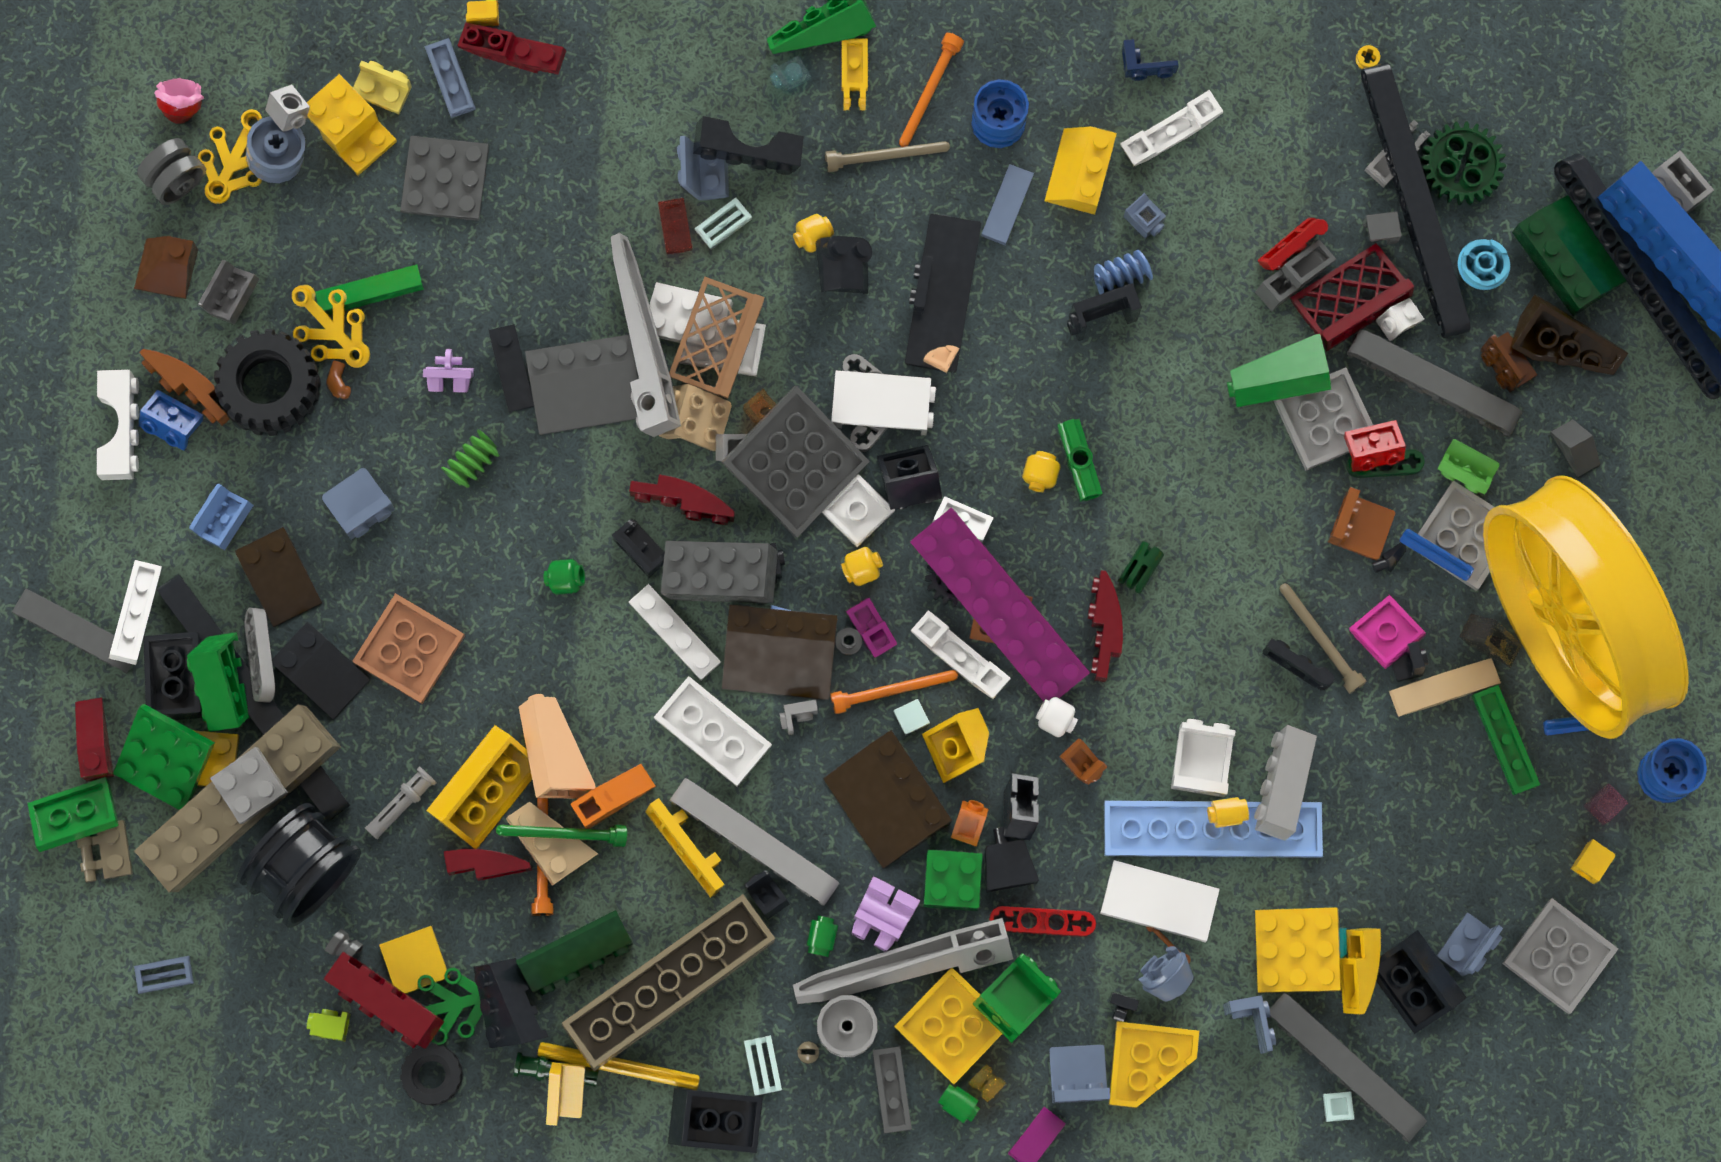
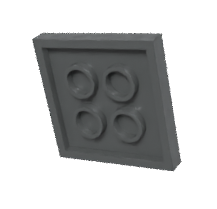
[400,136,489,221]

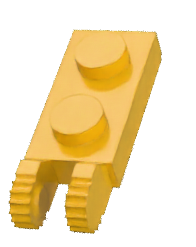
[842,38,868,110]

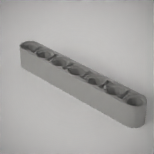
[669,778,840,906]

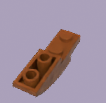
[139,349,230,426]

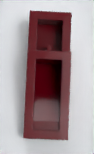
[444,849,532,881]

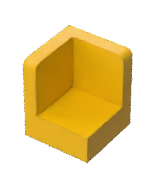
[466,0,499,26]
[1571,839,1615,884]

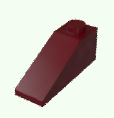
[75,697,114,782]

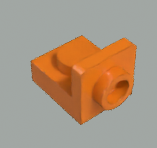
[951,800,988,846]

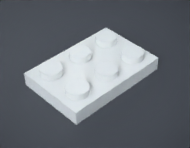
[650,282,733,352]

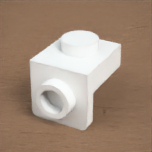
[1376,298,1424,341]

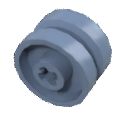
[246,116,305,183]

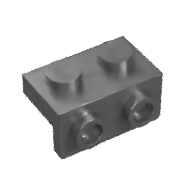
[198,260,260,325]

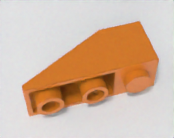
[571,764,656,829]

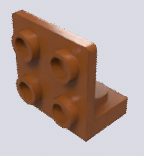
[1328,487,1395,560]

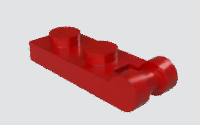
[1257,218,1328,270]

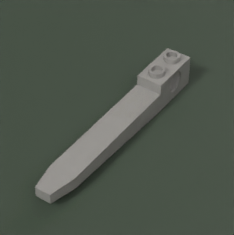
[611,233,681,437]
[793,918,1013,1004]

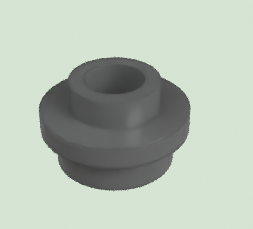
[835,628,862,655]

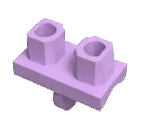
[423,349,474,392]

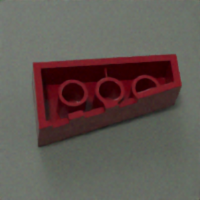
[324,952,445,1049]

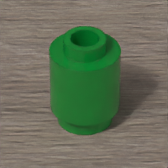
[806,915,838,957]
[938,1084,980,1123]

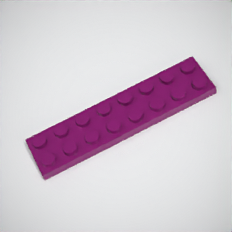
[910,507,1090,702]

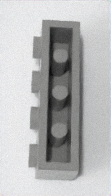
[1254,725,1317,841]

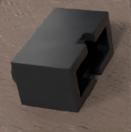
[1004,773,1039,840]

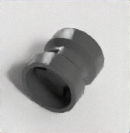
[325,929,364,957]

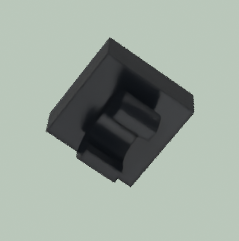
[1108,992,1139,1022]

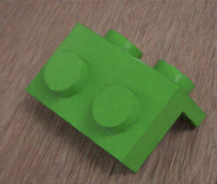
[1438,439,1500,495]

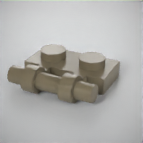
[77,820,133,883]

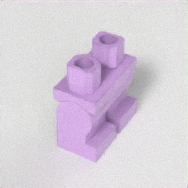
[851,876,920,952]

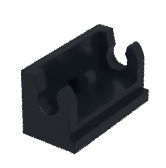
[612,519,665,578]

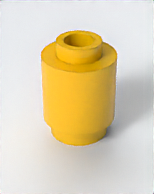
[1207,797,1249,828]

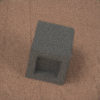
[1363,211,1402,245]

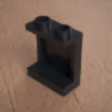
[1067,283,1142,341]

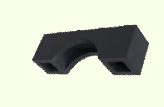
[693,116,804,175]

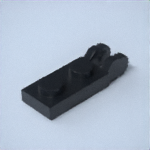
[1262,638,1335,691]

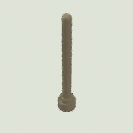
[825,141,950,172]
[1280,583,1367,694]

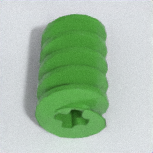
[441,429,500,488]

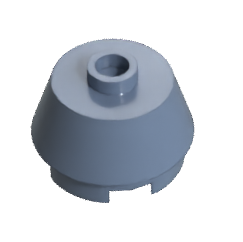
[1138,946,1194,1002]

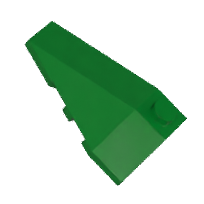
[767,0,876,54]

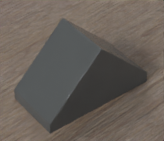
[1550,420,1600,477]

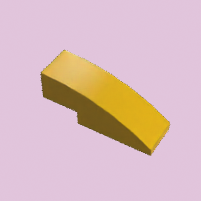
[1340,928,1381,1014]

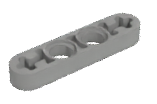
[244,608,275,703]

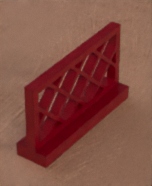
[1290,243,1414,352]

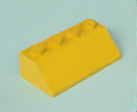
[426,725,532,849]

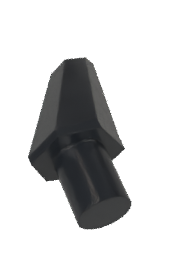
[1371,542,1406,573]

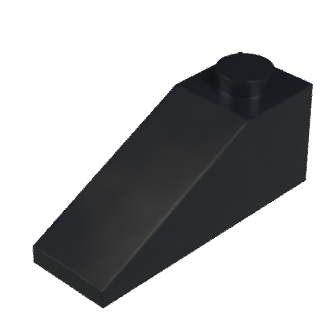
[489,324,534,413]

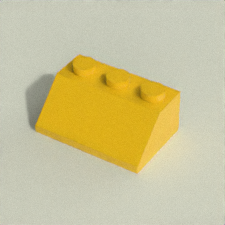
[1045,127,1117,215]

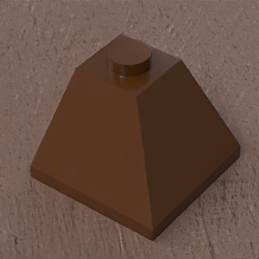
[134,236,198,299]

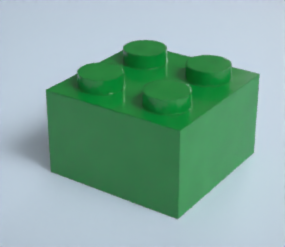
[923,850,982,911]

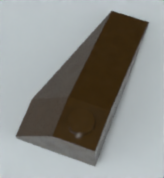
[1511,294,1628,375]

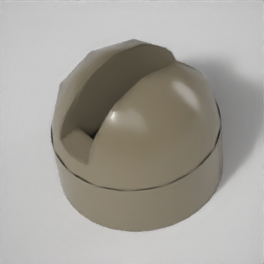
[797,1041,819,1064]

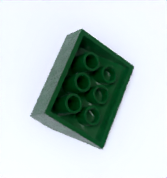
[1512,195,1627,316]

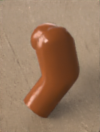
[326,361,351,399]

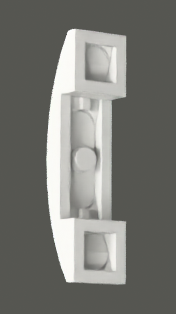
[1120,90,1223,166]
[911,610,1011,699]

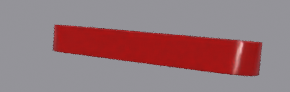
[989,906,1096,937]

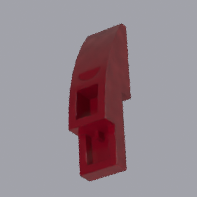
[457,22,566,75]
[629,474,735,525]
[1088,570,1123,682]

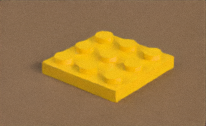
[1255,907,1341,993]
[894,968,1002,1085]

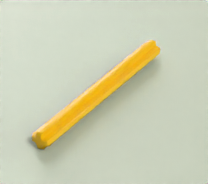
[538,1042,700,1090]

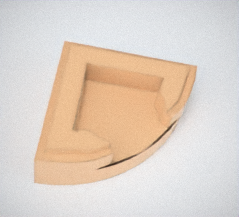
[923,345,959,373]

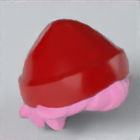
[154,78,204,124]

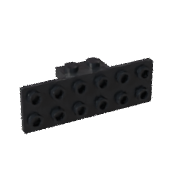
[905,214,981,373]

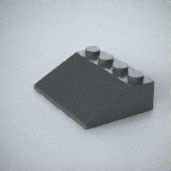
[525,335,638,435]

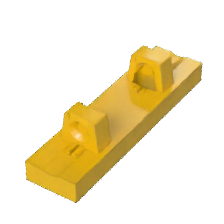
[645,798,725,898]

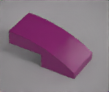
[845,598,897,658]
[1008,1107,1066,1162]

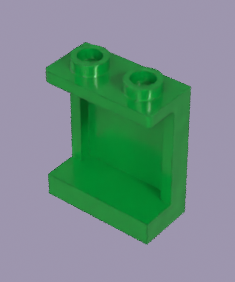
[973,953,1061,1043]

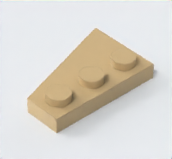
[506,802,598,886]

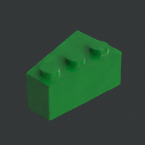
[187,632,249,732]

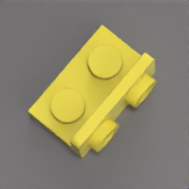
[353,61,412,114]

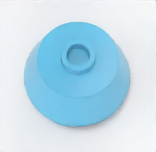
[1458,239,1510,290]

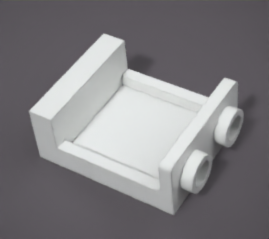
[1171,719,1236,797]

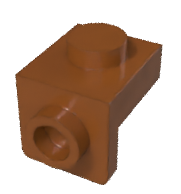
[1059,738,1107,785]

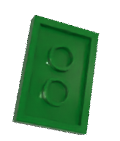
[27,777,119,852]

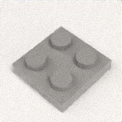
[210,747,288,824]

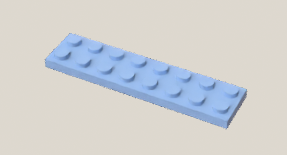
[1104,801,1323,858]

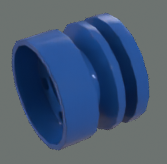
[971,79,1029,148]
[1637,738,1707,803]

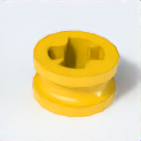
[1356,45,1380,69]

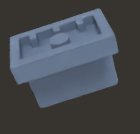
[677,136,729,200]
[1436,913,1503,977]
[1223,995,1276,1054]
[1049,1045,1110,1103]

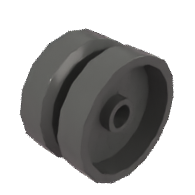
[137,138,206,205]

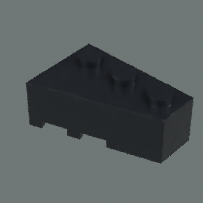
[473,958,548,1048]

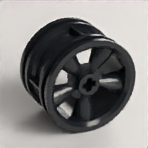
[236,803,361,928]

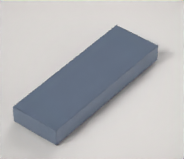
[424,38,476,118]
[981,164,1034,246]

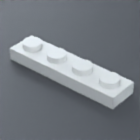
[109,560,162,665]
[629,584,721,681]

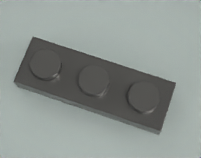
[873,1046,912,1134]

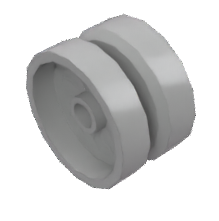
[817,995,877,1058]

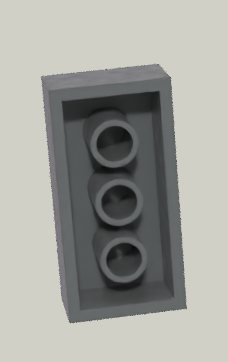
[661,541,778,603]

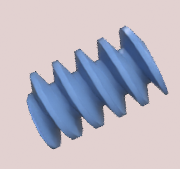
[1094,250,1153,294]

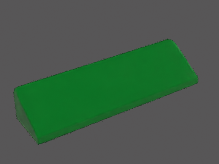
[315,265,424,315]

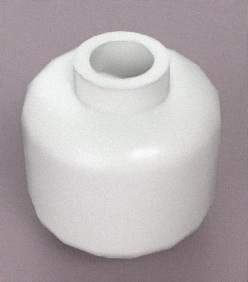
[1036,697,1078,737]

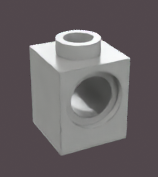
[265,85,310,132]

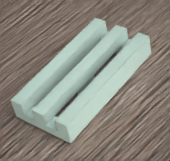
[695,198,752,250]
[744,1035,782,1096]

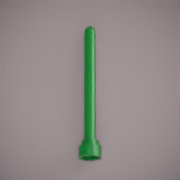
[496,825,627,847]

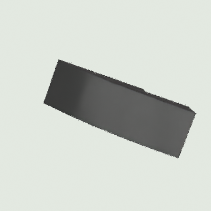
[1255,240,1336,311]

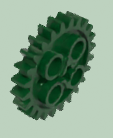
[1420,121,1506,205]

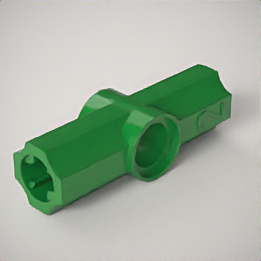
[1057,419,1103,502]

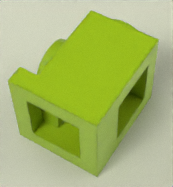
[307,1009,351,1042]

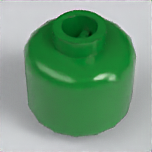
[543,559,585,595]

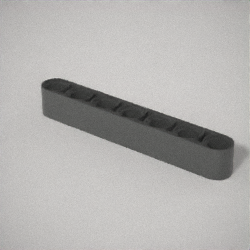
[1347,330,1522,437]
[1268,993,1427,1143]

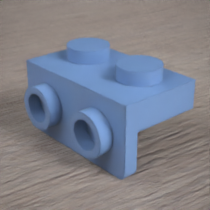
[189,484,254,550]

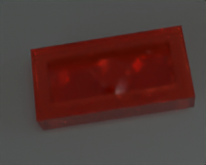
[658,198,693,255]

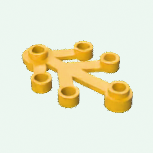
[198,109,262,204]
[292,285,370,368]

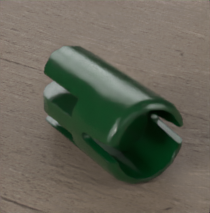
[1117,541,1164,594]

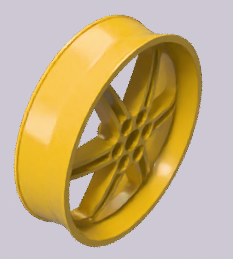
[1483,476,1689,739]

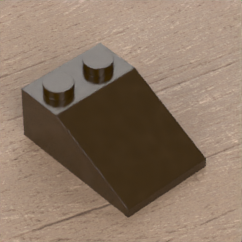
[235,527,322,627]

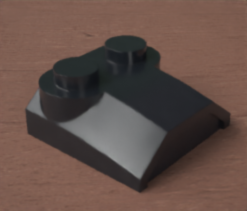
[815,236,872,294]

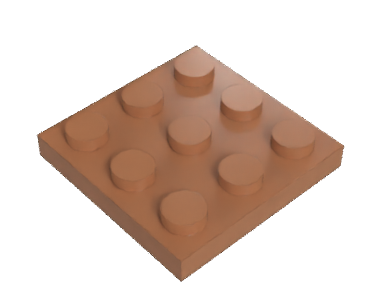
[352,593,465,704]

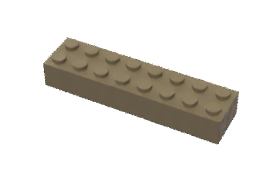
[134,705,341,892]
[562,894,775,1071]

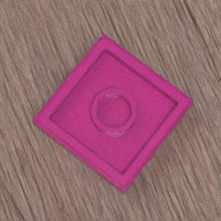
[1349,595,1426,669]

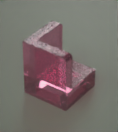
[1583,784,1628,825]

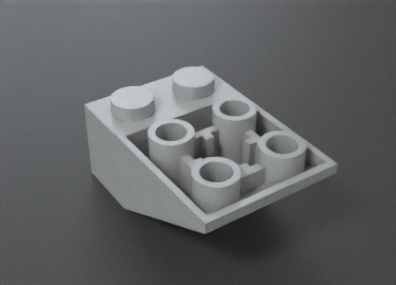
[1652,151,1714,214]

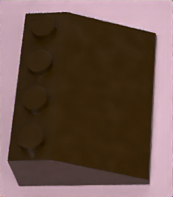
[722,605,837,700]
[823,730,952,869]

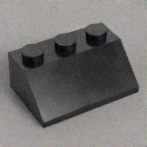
[1376,930,1467,1034]

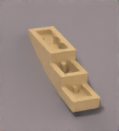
[1389,658,1501,717]

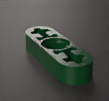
[1346,449,1425,478]

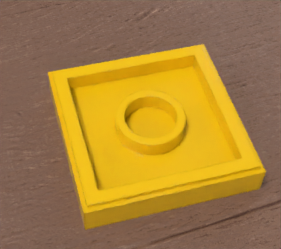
[379,926,450,994]

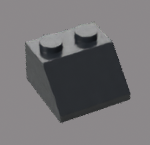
[877,445,942,510]

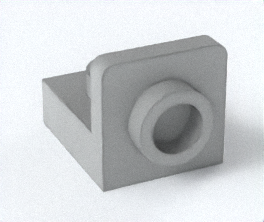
[779,700,818,735]

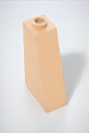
[519,694,596,799]

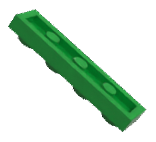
[1472,685,1540,796]

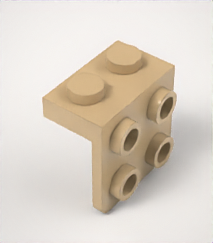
[659,384,731,451]

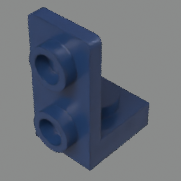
[1122,39,1179,81]

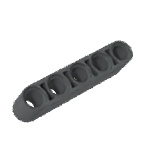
[12,588,132,674]

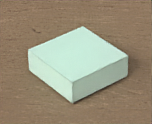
[893,699,930,736]
[1323,1092,1354,1122]

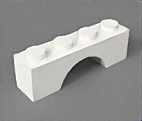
[97,370,139,480]

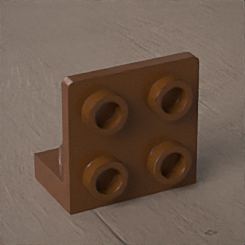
[1480,332,1537,392]

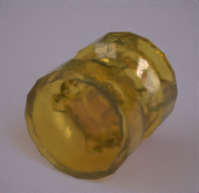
[968,1064,1006,1103]

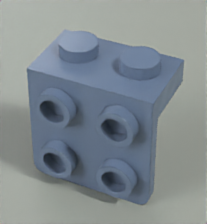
[322,468,395,540]

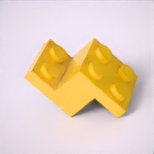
[307,74,397,175]

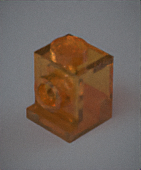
[743,389,776,425]

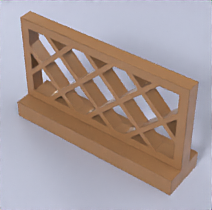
[669,277,765,399]

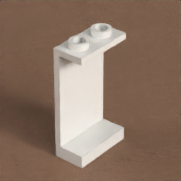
[831,370,936,435]

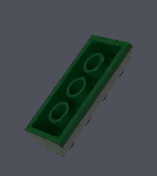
[516,910,633,996]

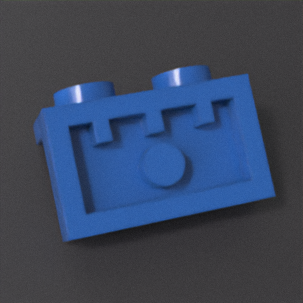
[139,390,203,451]

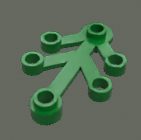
[418,968,483,1045]

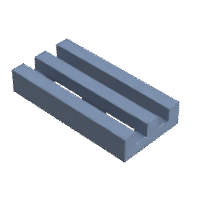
[134,956,194,994]

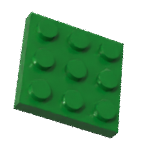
[113,704,215,810]

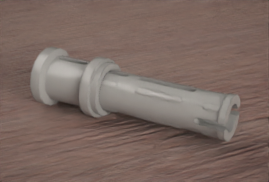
[365,766,437,840]

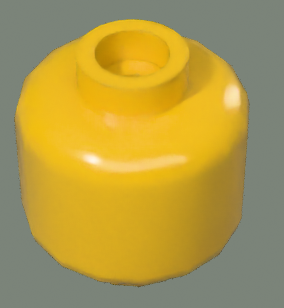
[793,214,834,253]
[1022,451,1060,493]
[841,547,883,586]

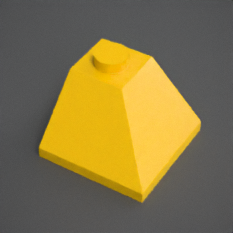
[922,708,989,783]

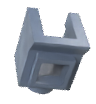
[1124,193,1166,239]

